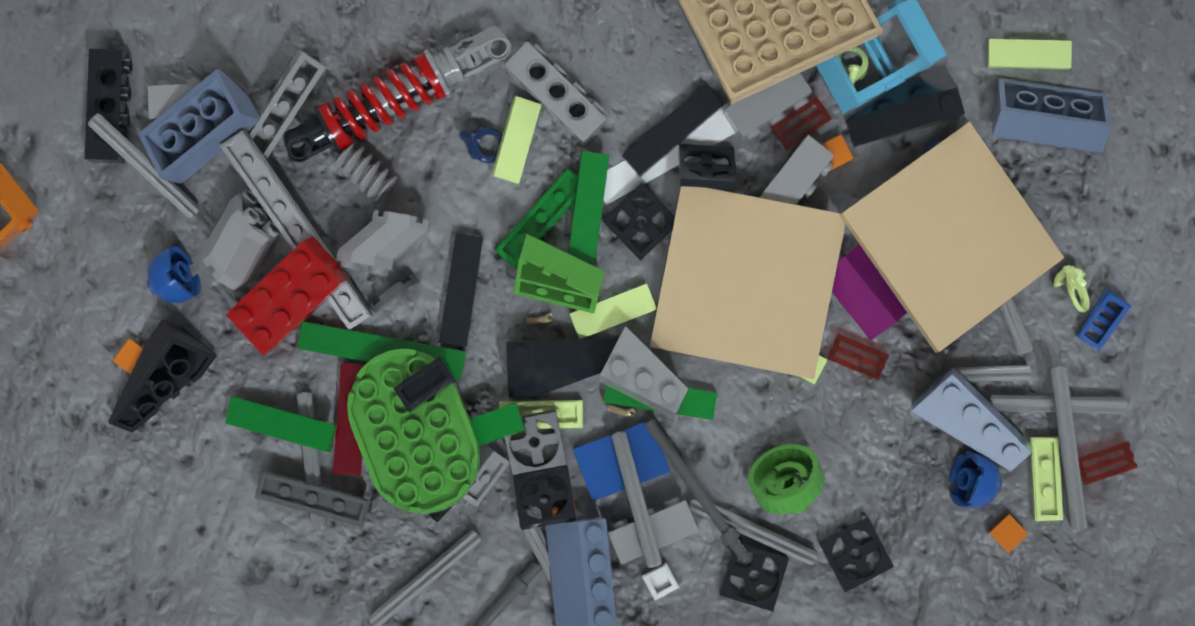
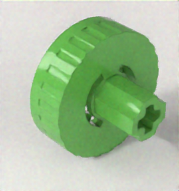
[748,444,825,515]

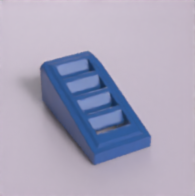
[1075,288,1132,351]

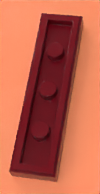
[333,363,366,476]

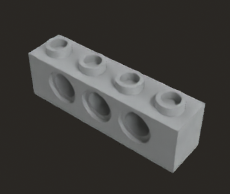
[504,42,607,146]
[246,50,326,160]

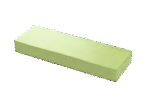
[987,39,1072,70]
[491,96,542,184]
[570,284,657,339]
[499,400,583,429]
[1029,436,1063,521]

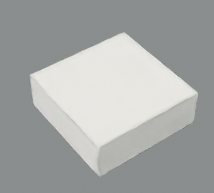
[642,562,680,600]

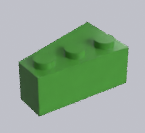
[513,234,605,314]

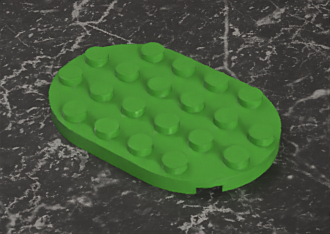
[347,349,480,514]

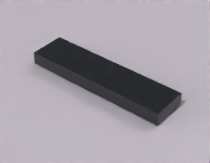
[622,84,724,178]
[439,233,484,347]

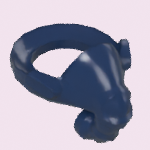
[459,126,502,163]

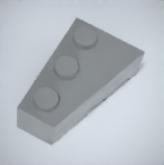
[599,326,688,419]

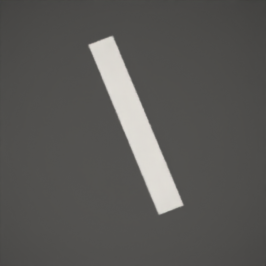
[604,102,735,205]

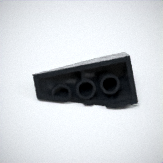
[846,65,965,148]
[108,320,217,433]
[506,339,618,398]

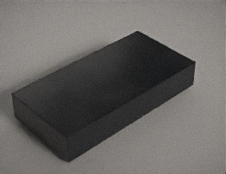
[393,356,457,413]

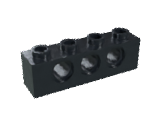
[84,48,133,164]

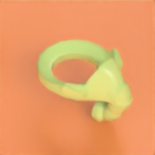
[837,46,868,85]
[1053,265,1090,312]

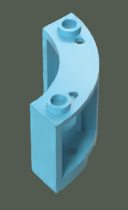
[816,0,947,114]

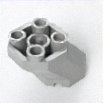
[201,189,281,290]
[336,210,431,277]

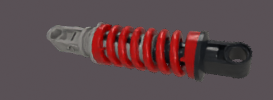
[283,26,511,162]

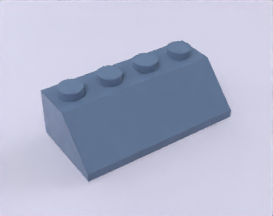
[138,69,260,184]
[992,77,1112,153]
[545,517,617,626]

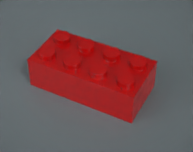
[225,236,351,356]

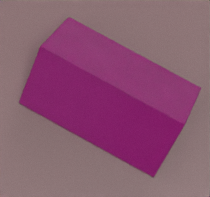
[832,244,907,341]

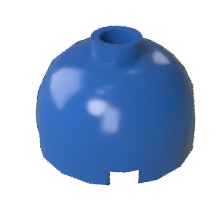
[147,246,201,303]
[949,451,1002,508]

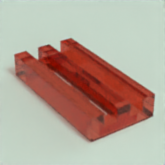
[771,96,832,151]
[827,334,889,381]
[1078,441,1138,485]

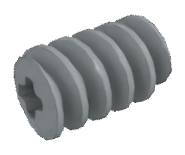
[334,144,397,202]

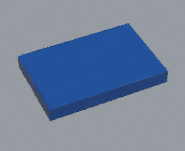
[573,420,671,501]

